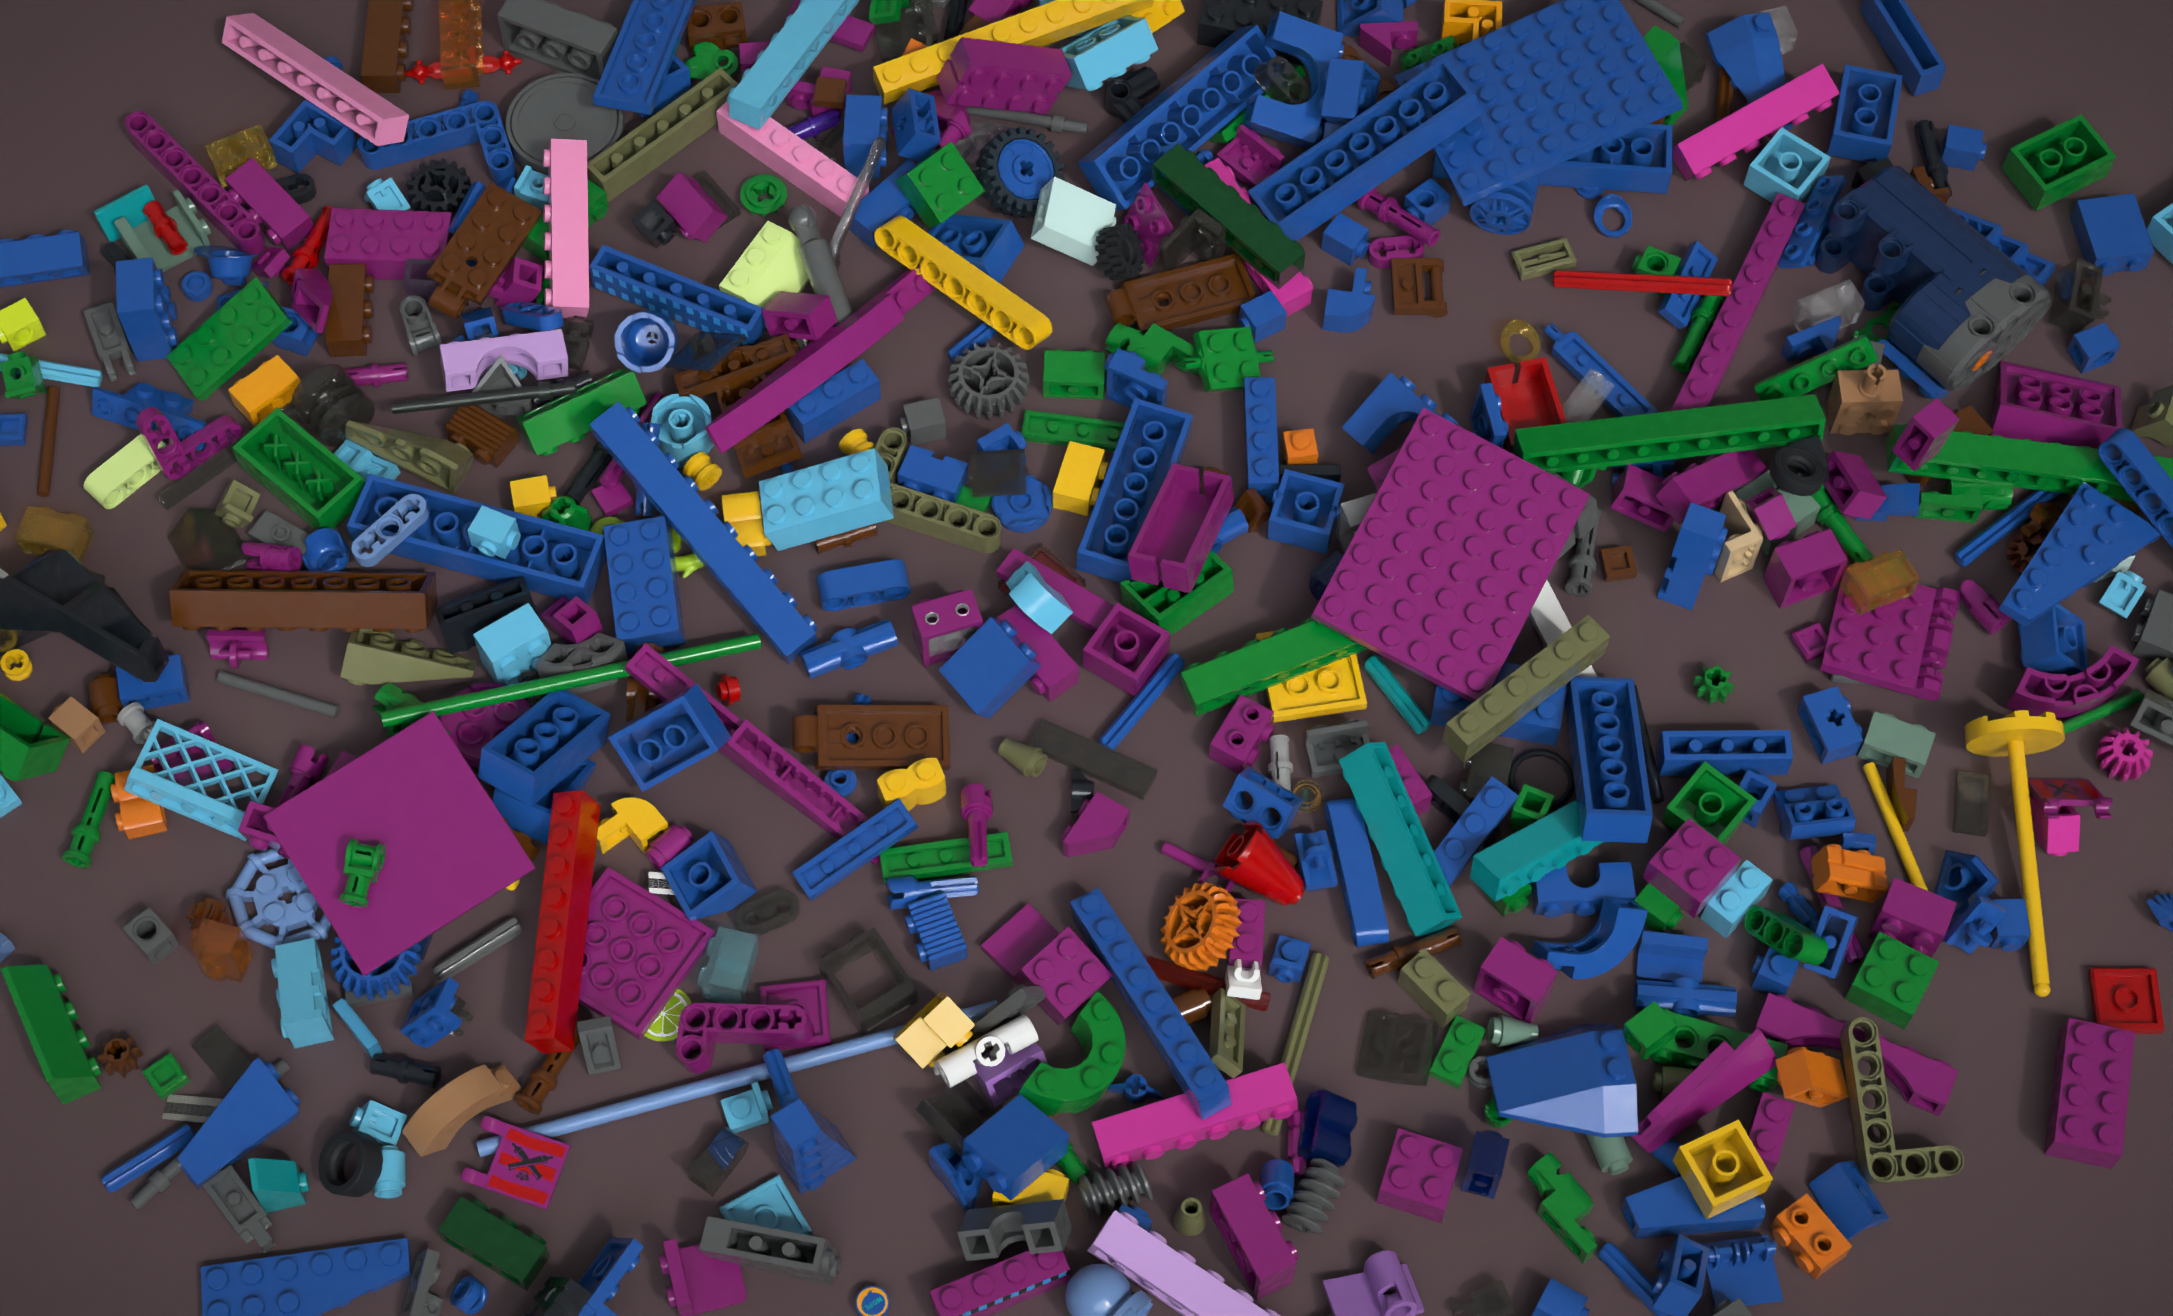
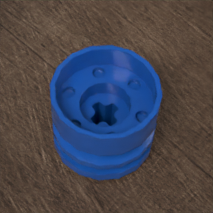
[1470,174,1540,235]

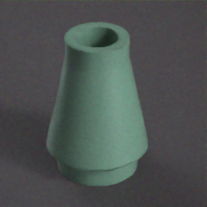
[1487,1014,1538,1047]

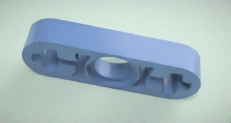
[351,494,429,567]

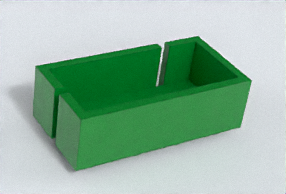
[0,692,70,781]

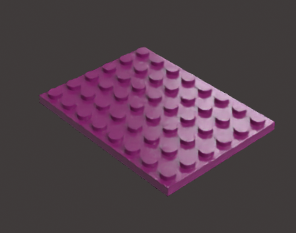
[1311,408,1590,703]

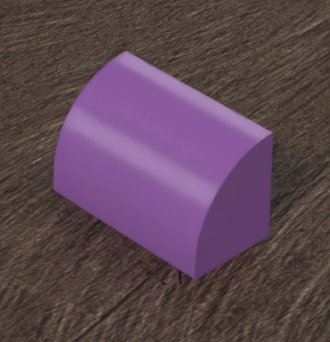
[973,1042,1048,1107]

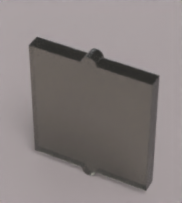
[968,449,1029,497]

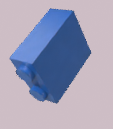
[2070,193,2154,276]
[939,617,1042,719]
[961,1094,1069,1201]

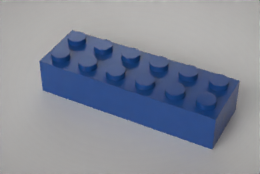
[1076,398,1193,583]
[1565,676,1653,843]

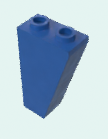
[177,1057,301,1190]
[1620,1176,1766,1239]

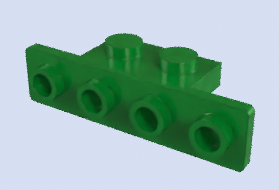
[1754,335,1878,401]

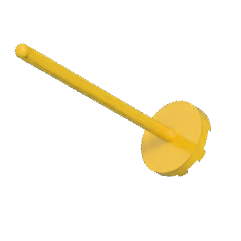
[1964,710,2065,997]

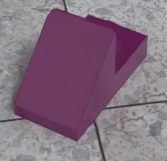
[1358,21,1418,67]

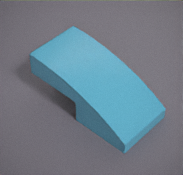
[334,439,401,483]

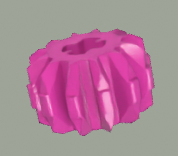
[2096,726,2153,783]

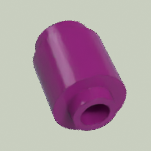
[645,824,695,871]

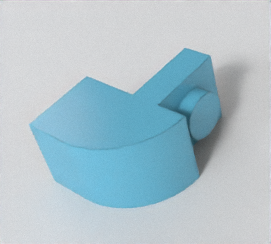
[1006,561,1073,634]

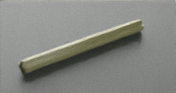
[1261,952,1329,1136]

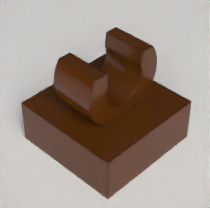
[1235,488,1273,533]

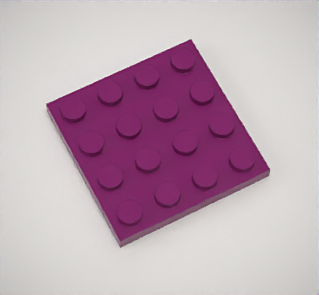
[531,867,716,1040]

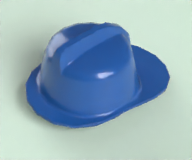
[194,245,258,286]

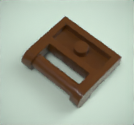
[1390,258,1448,318]

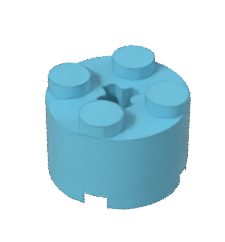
[650,394,714,467]

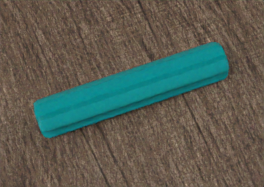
[1364,655,1431,734]

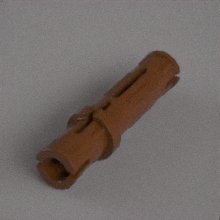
[1365,926,1462,979]

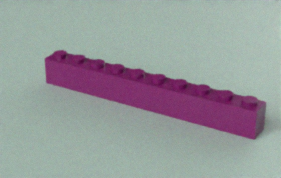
[1671,193,1805,411]

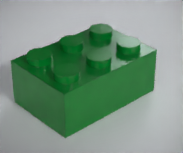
[2002,114,2116,211]

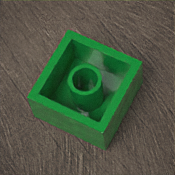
[895,141,985,229]
[1845,931,1940,1030]

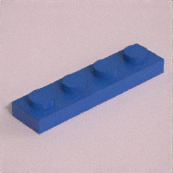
[1434,776,1519,888]
[792,799,919,901]

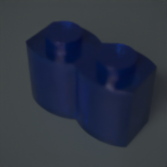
[1297,1089,1358,1168]

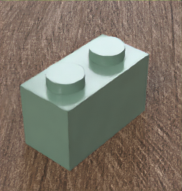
[1857,711,1936,779]

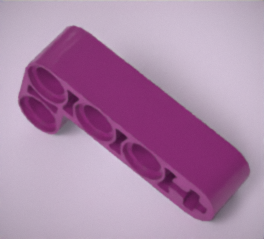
[676,1003,814,1074]

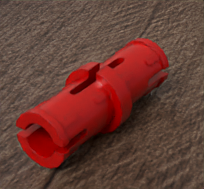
[143,200,188,256]

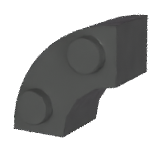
[535,632,628,694]

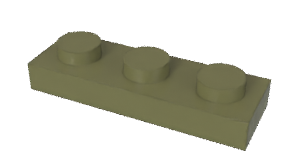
[1209,988,1246,1079]

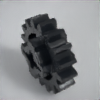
[406,158,471,213]

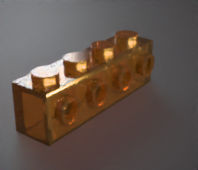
[438,0,485,90]

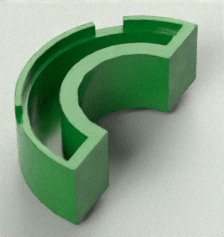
[1017,991,1126,1116]

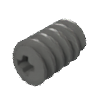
[1282,1158,1347,1234]
[1078,1161,1153,1218]

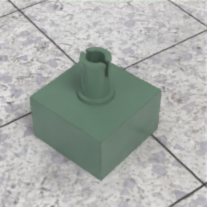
[1735,470,1821,555]

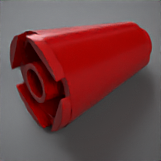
[1214,820,1304,906]

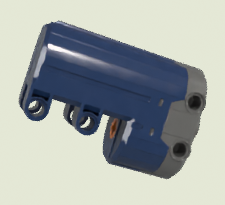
[1815,166,2052,391]

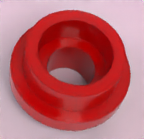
[716,674,741,706]

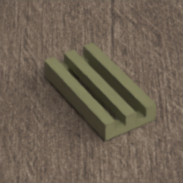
[1510,237,1577,281]

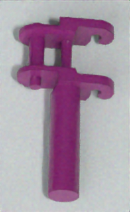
[1161,841,1236,893]

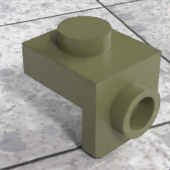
[214,479,261,528]

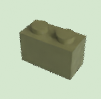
[1397,948,1471,1029]

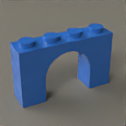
[1242,11,1344,149]
[1342,372,1459,454]

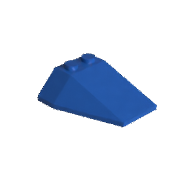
[1486,1023,1638,1138]

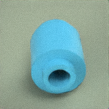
[372,1145,406,1199]

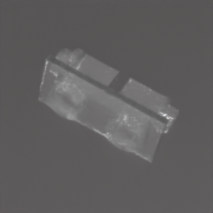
[1562,368,1615,423]

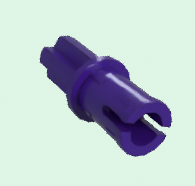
[787,109,841,140]

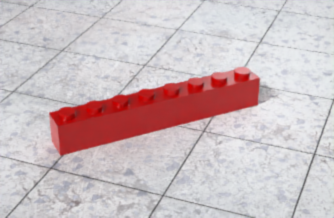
[524,790,601,1054]

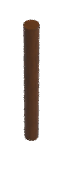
[37,386,60,497]

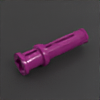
[1358,187,1441,247]

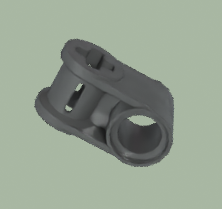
[399,295,442,356]

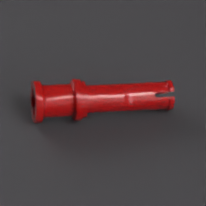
[281,206,333,286]

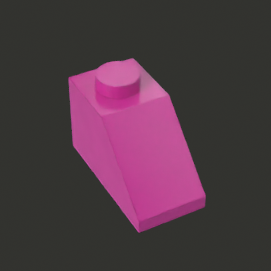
[2029,795,2080,856]

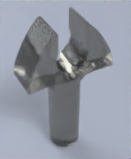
[808,121,844,161]

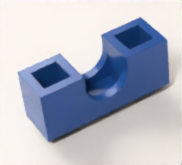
[1531,862,1636,918]

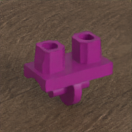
[206,627,270,668]

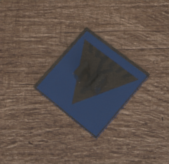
[665,331,746,371]

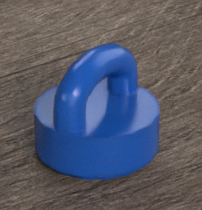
[450,1275,488,1315]

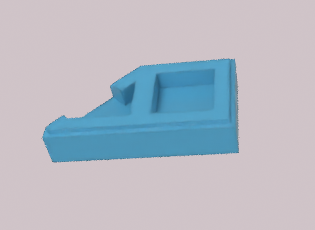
[332,998,383,1060]

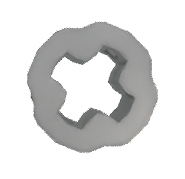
[117,702,156,744]

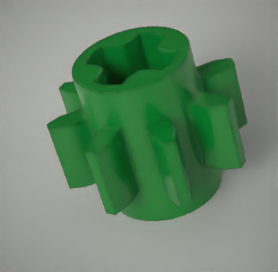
[1693,664,1734,705]

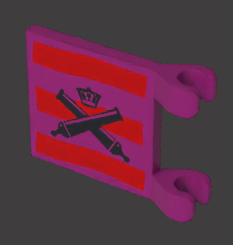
[2028,778,2113,819]
[461,1116,571,1210]

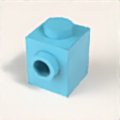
[467,505,521,559]

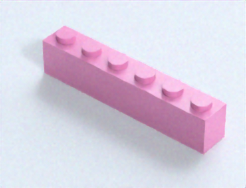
[716,101,869,222]
[543,138,589,319]

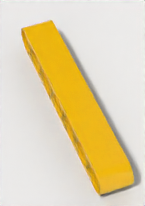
[874,216,1052,350]

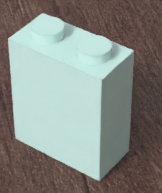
[1030,177,1116,266]

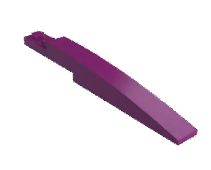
[704,265,936,453]
[624,643,891,865]

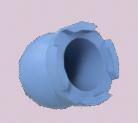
[1064,1264,1153,1316]

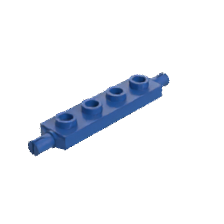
[1544,323,1658,417]

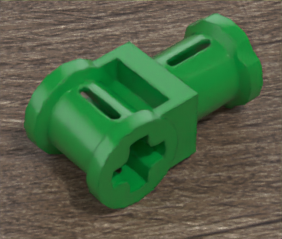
[339,838,386,908]

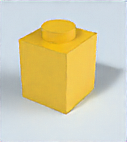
[510,475,557,519]

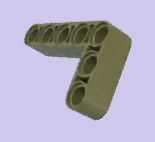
[875,427,1002,553]
[1840,1017,1965,1185]

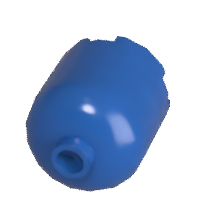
[614,310,679,373]

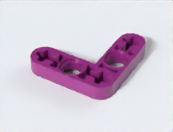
[136,407,243,480]

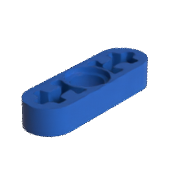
[501,301,564,331]

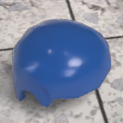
[302,527,350,571]

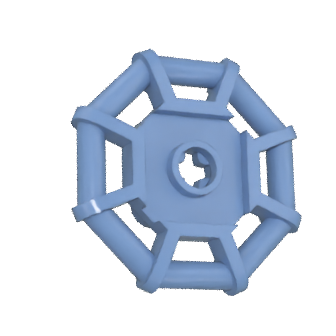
[226,848,332,950]

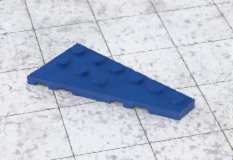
[200,1238,412,1316]

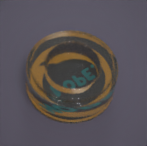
[1291,780,1323,813]

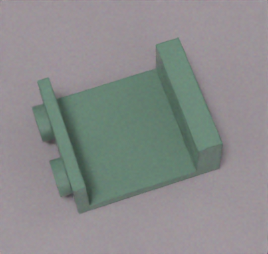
[114,189,211,272]

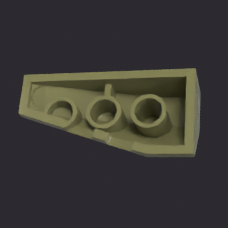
[340,629,477,685]

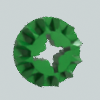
[740,174,788,218]

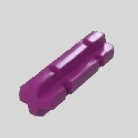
[1288,1111,1308,1177]

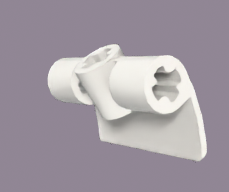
[933,1014,1039,1088]

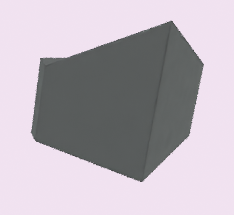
[471,355,533,418]

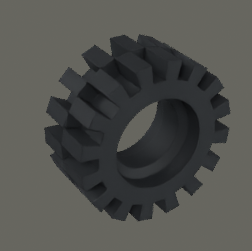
[1095,223,1145,281]

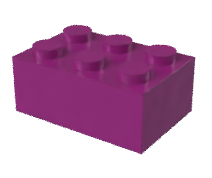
[1209,1173,1299,1301]

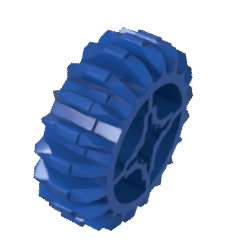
[330,937,421,1001]

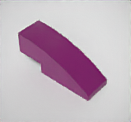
[290,268,332,333]

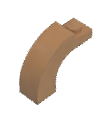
[402,1064,523,1157]

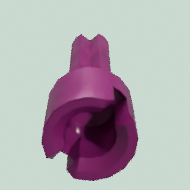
[275,745,329,808]
[960,783,993,867]

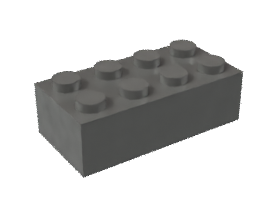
[497,0,618,80]

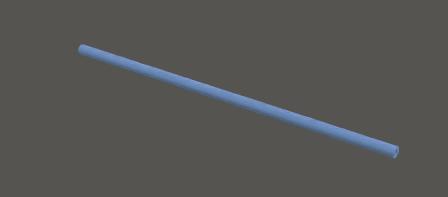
[476,1000,997,1157]

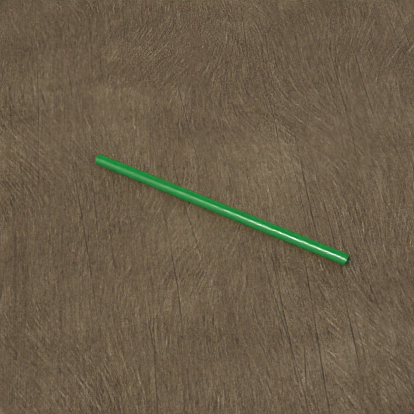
[380,633,761,728]

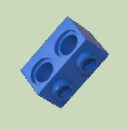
[1222,767,1304,839]

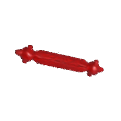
[406,51,522,84]

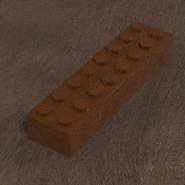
[169,569,437,633]

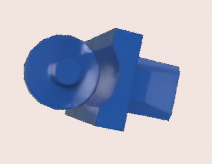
[1293,830,1338,892]
[1943,892,2007,954]

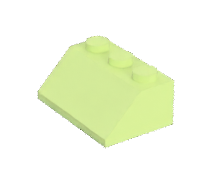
[719,221,809,328]

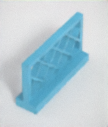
[124,719,278,841]

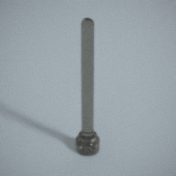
[829,137,886,270]

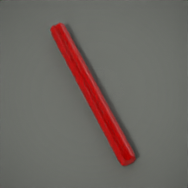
[1553,270,1732,296]

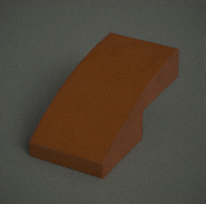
[1886,757,1917,832]

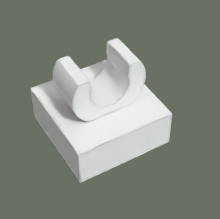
[1225,959,1262,1000]

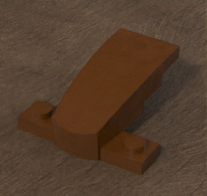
[673,333,802,479]

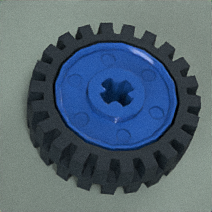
[976,127,1065,218]

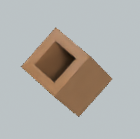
[48,696,106,754]

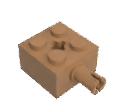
[1826,364,1903,435]

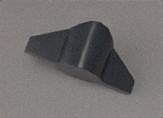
[1071,769,1094,813]

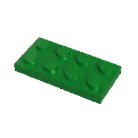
[166,277,293,402]

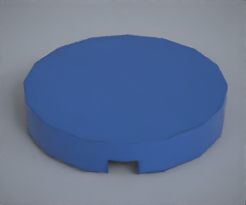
[992,474,1052,533]

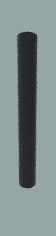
[1634,684,1665,804]

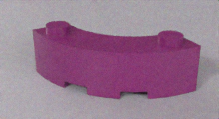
[2005,645,2140,718]

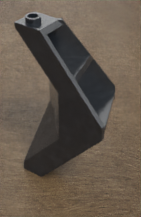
[0,549,169,683]

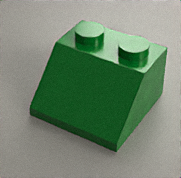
[1662,761,1757,845]

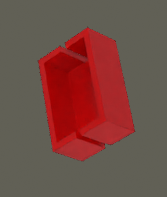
[1484,357,1567,454]

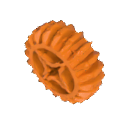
[1160,882,1242,971]

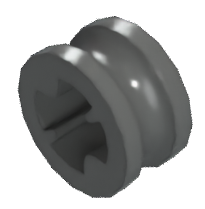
[1467,1056,1491,1090]

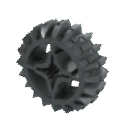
[948,341,1030,420]

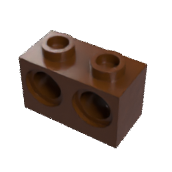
[687,2,747,54]

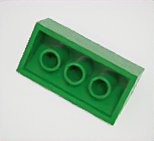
[1,965,102,1105]

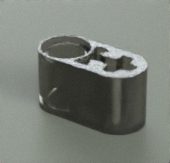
[1254,56,1310,105]

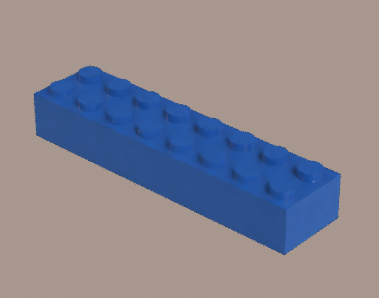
[1077,25,1287,210]
[1248,56,1484,241]
[1432,124,1673,194]
[347,474,607,605]

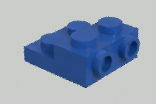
[1104,348,1168,409]

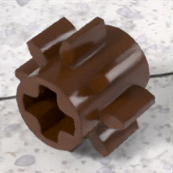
[186,898,230,938]
[98,1034,143,1078]

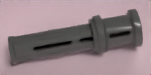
[1565,508,1601,597]

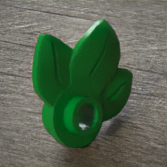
[685,42,739,81]

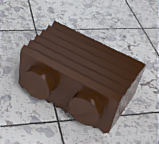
[445,405,520,468]

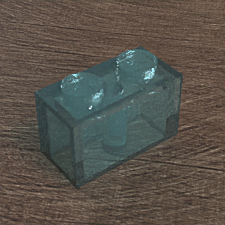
[698,927,759,1004]

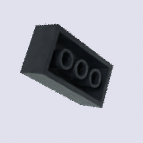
[1197,0,1323,66]

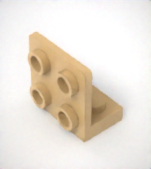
[1714,490,1763,583]

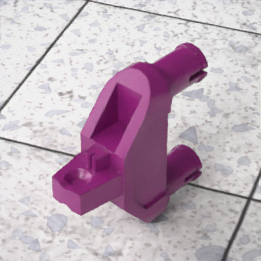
[891,90,973,150]

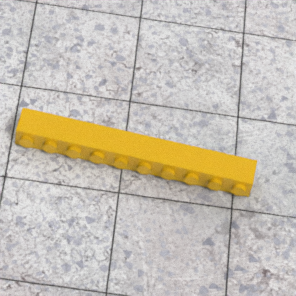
[873,0,1154,105]

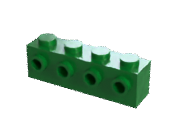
[516,366,647,456]

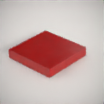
[2088,968,2165,1034]

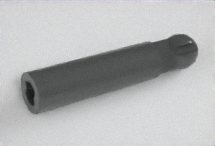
[788,204,853,327]

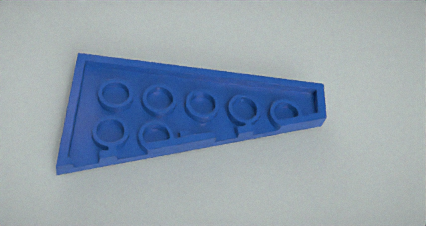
[1998,482,2162,627]

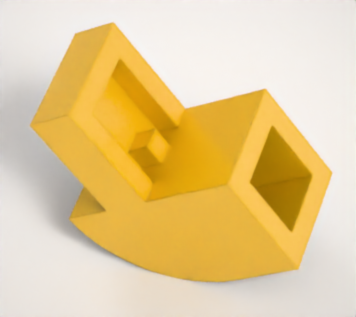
[596,797,669,854]

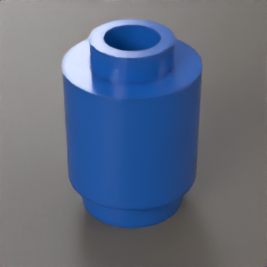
[1260,1159,1295,1210]

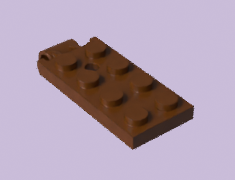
[427,182,543,320]
[1105,253,1257,335]
[792,705,950,770]

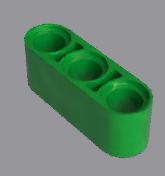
[1744,905,1828,966]

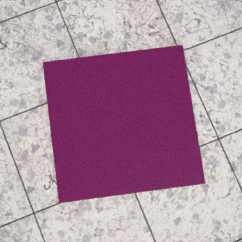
[263,711,536,976]

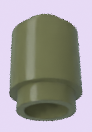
[2145,657,2173,701]
[1653,1066,1694,1100]

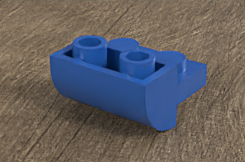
[1773,784,1856,841]

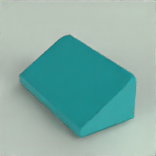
[94,184,155,242]

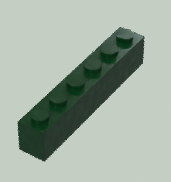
[1152,143,1305,289]

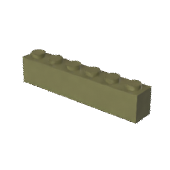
[587,67,738,203]
[1442,615,1610,762]

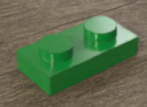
[1428,1015,1486,1089]

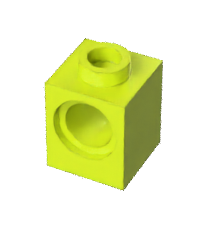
[0,298,46,352]

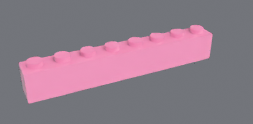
[222,13,409,146]

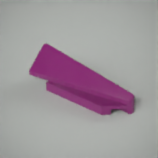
[1631,1028,1777,1153]

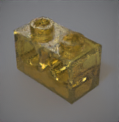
[205,124,278,188]

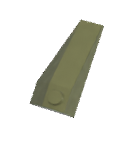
[345,420,473,495]

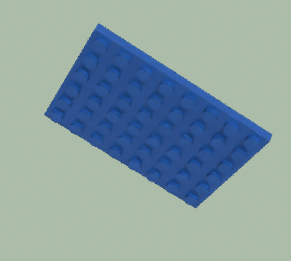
[1394,0,1683,207]

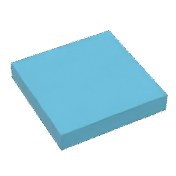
[719,1175,812,1235]

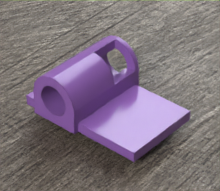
[1322,1250,1424,1316]

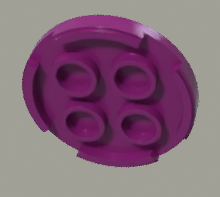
[440,682,531,768]

